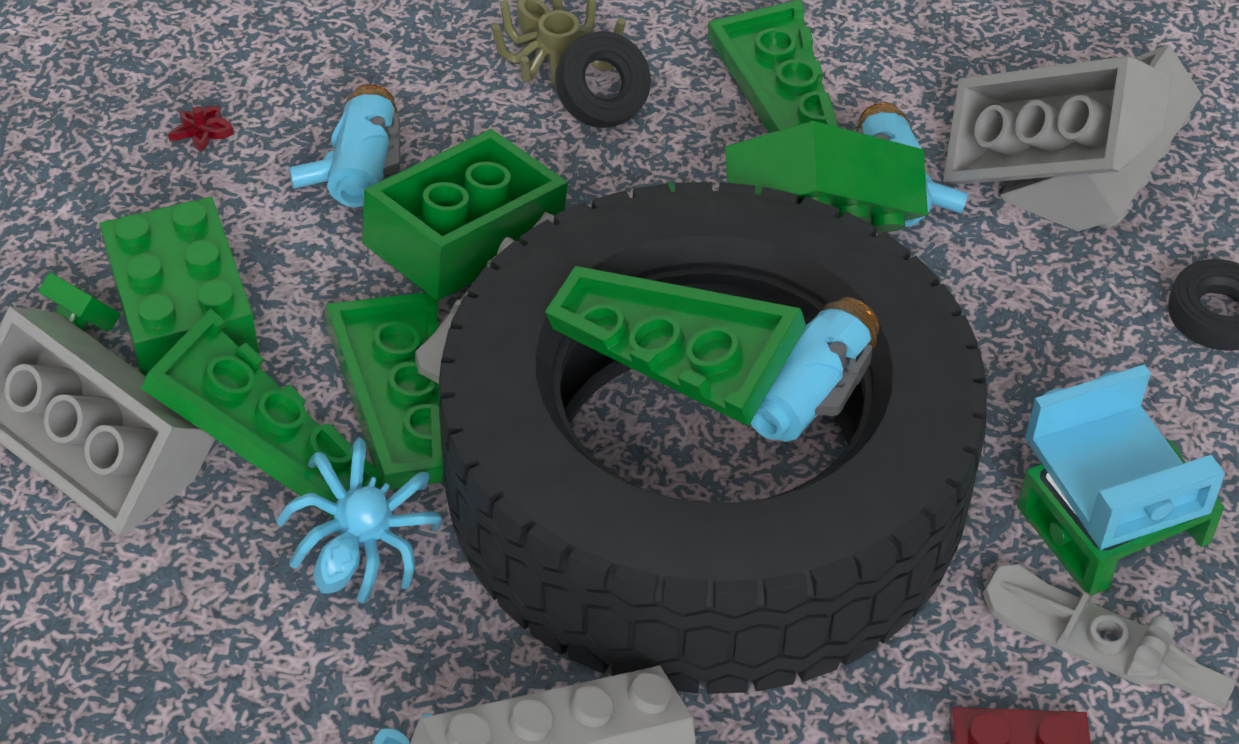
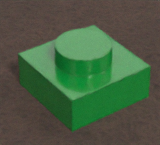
[38,272,121,332]

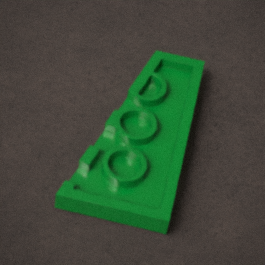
[708,0,839,133]
[545,266,806,426]
[324,292,443,490]
[140,308,380,518]

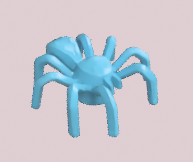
[276,437,442,604]

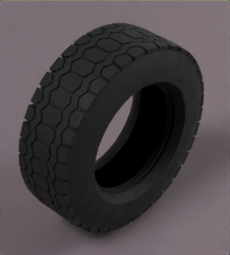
[439,182,987,694]

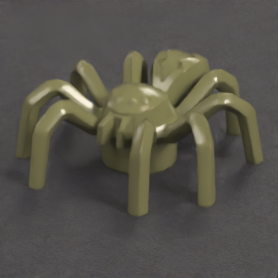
[491,0,626,89]

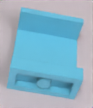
[1025,364,1226,550]

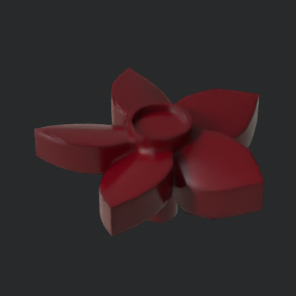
[168,106,234,152]

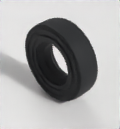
[555,31,651,128]
[1168,259,1239,351]

